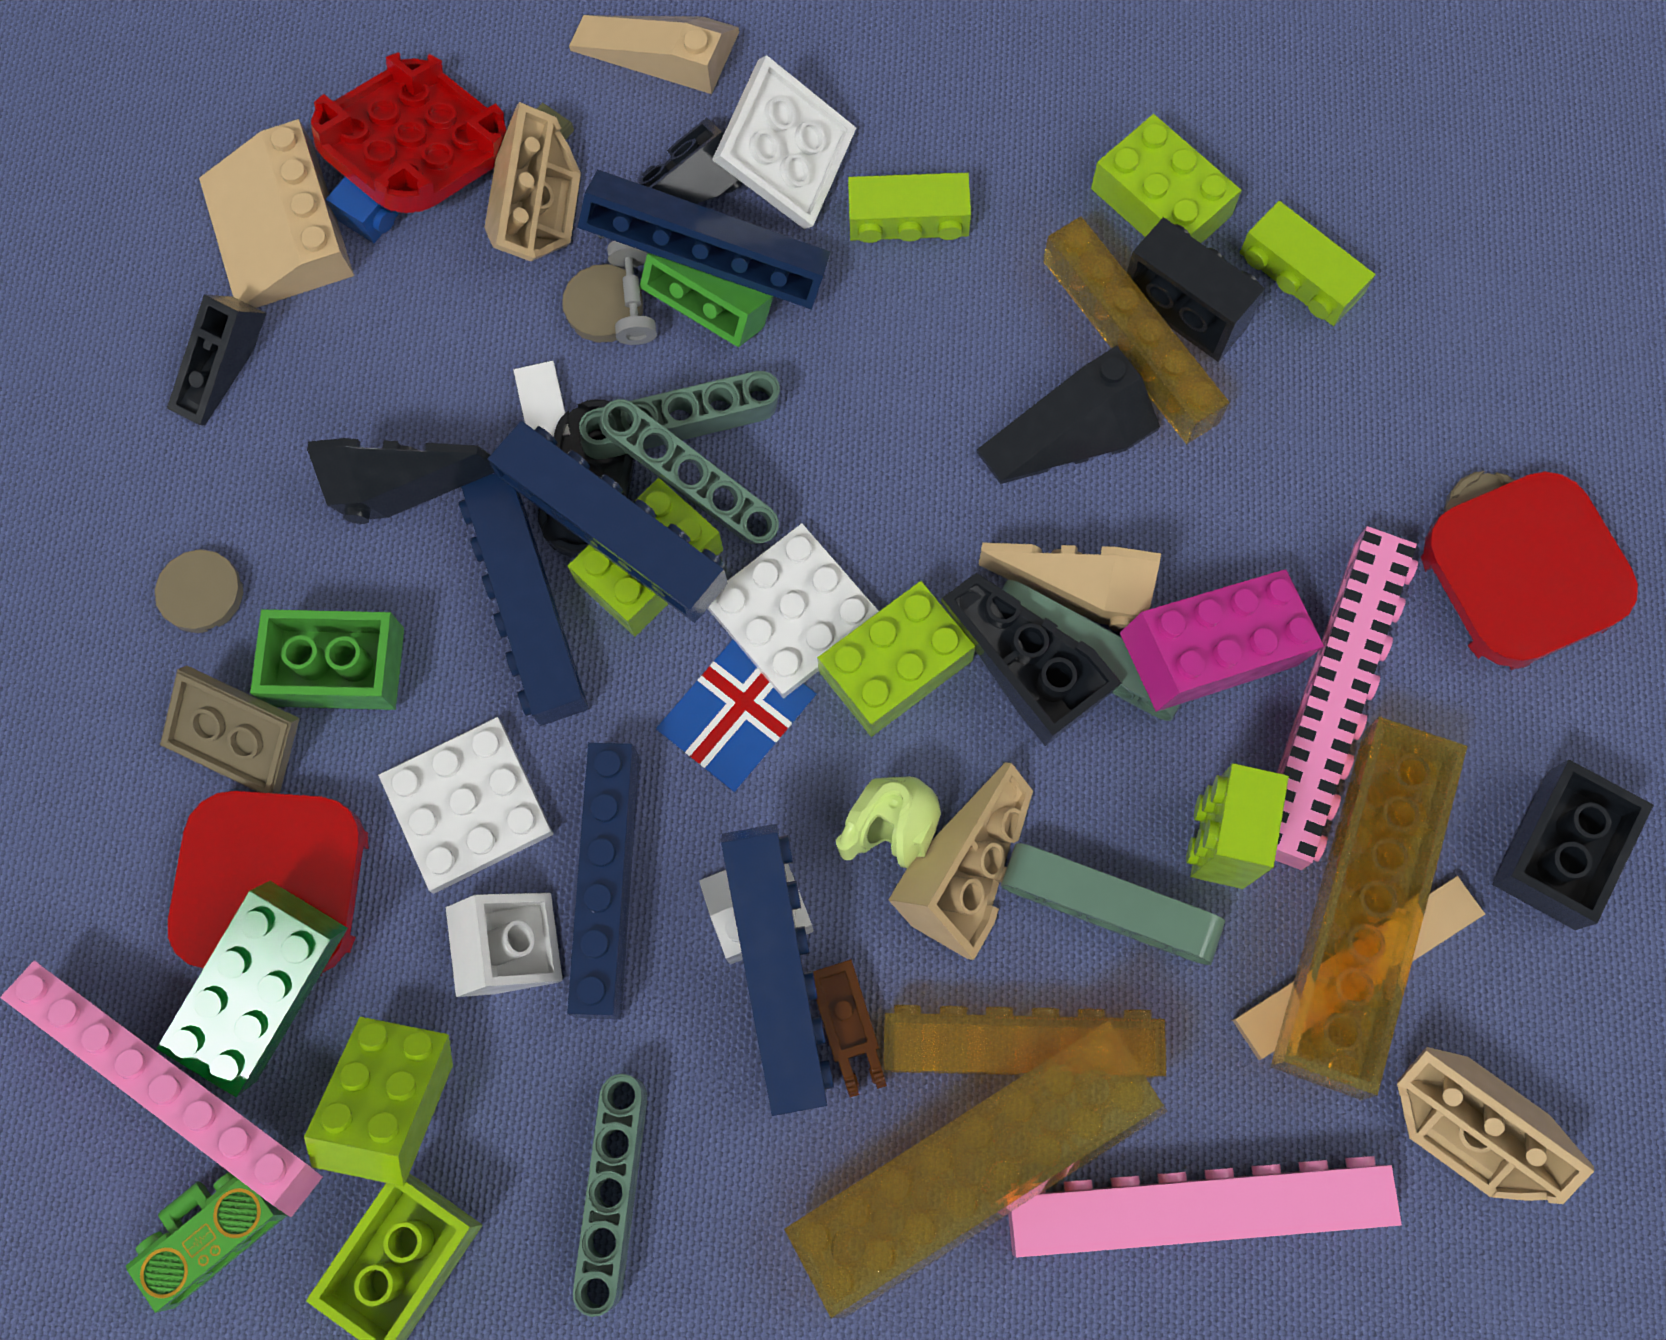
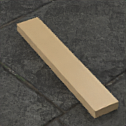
[1232,876,1485,1060]

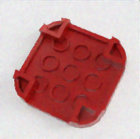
[311,52,507,213]
[1420,471,1638,670]
[167,791,369,977]

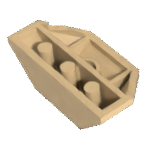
[484,102,581,261]
[1397,1047,1595,1204]

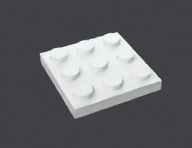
[712,55,856,229]
[707,523,879,699]
[378,717,554,894]

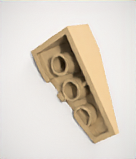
[888,762,1033,960]

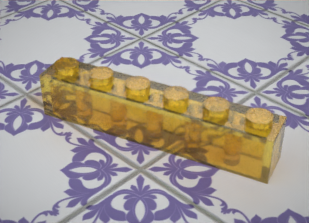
[1043,216,1230,445]
[884,1005,1167,1078]

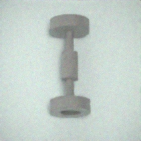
[607,241,657,345]

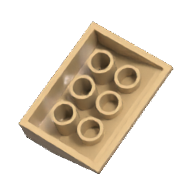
[199,119,354,308]

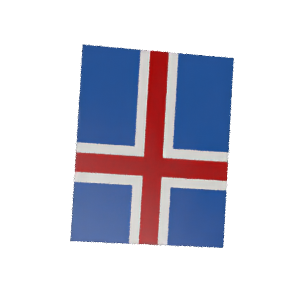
[656,639,817,792]

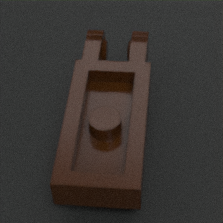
[813,959,887,1098]

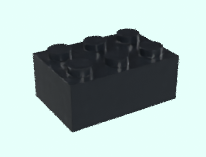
[1121,217,1265,362]
[1492,759,1654,930]

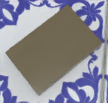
[160,665,300,794]

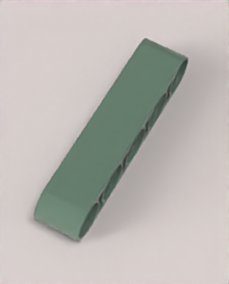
[579,371,780,460]
[599,399,779,544]
[1002,580,1181,721]
[1000,843,1225,965]
[573,1074,648,1317]

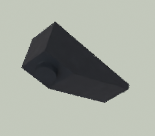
[167,294,266,426]

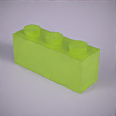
[848,172,971,243]
[1240,201,1376,327]

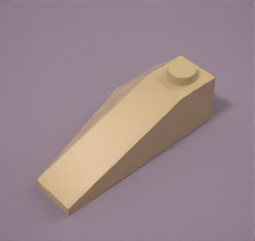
[569,15,739,94]
[979,543,1161,632]

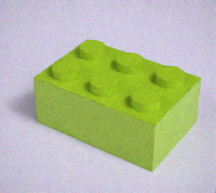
[1091,113,1242,243]
[567,477,724,637]
[817,581,975,737]
[1186,763,1289,889]
[304,1017,453,1186]
[306,1173,482,1340]

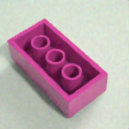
[1120,569,1324,712]

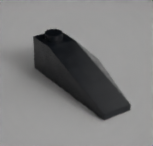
[597,117,742,239]
[977,345,1160,484]
[307,438,495,524]
[941,573,1122,746]

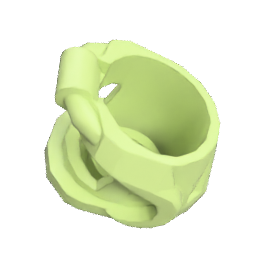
[836,776,941,869]

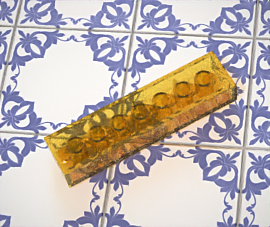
[1270,716,1468,1100]
[784,1021,1168,1318]

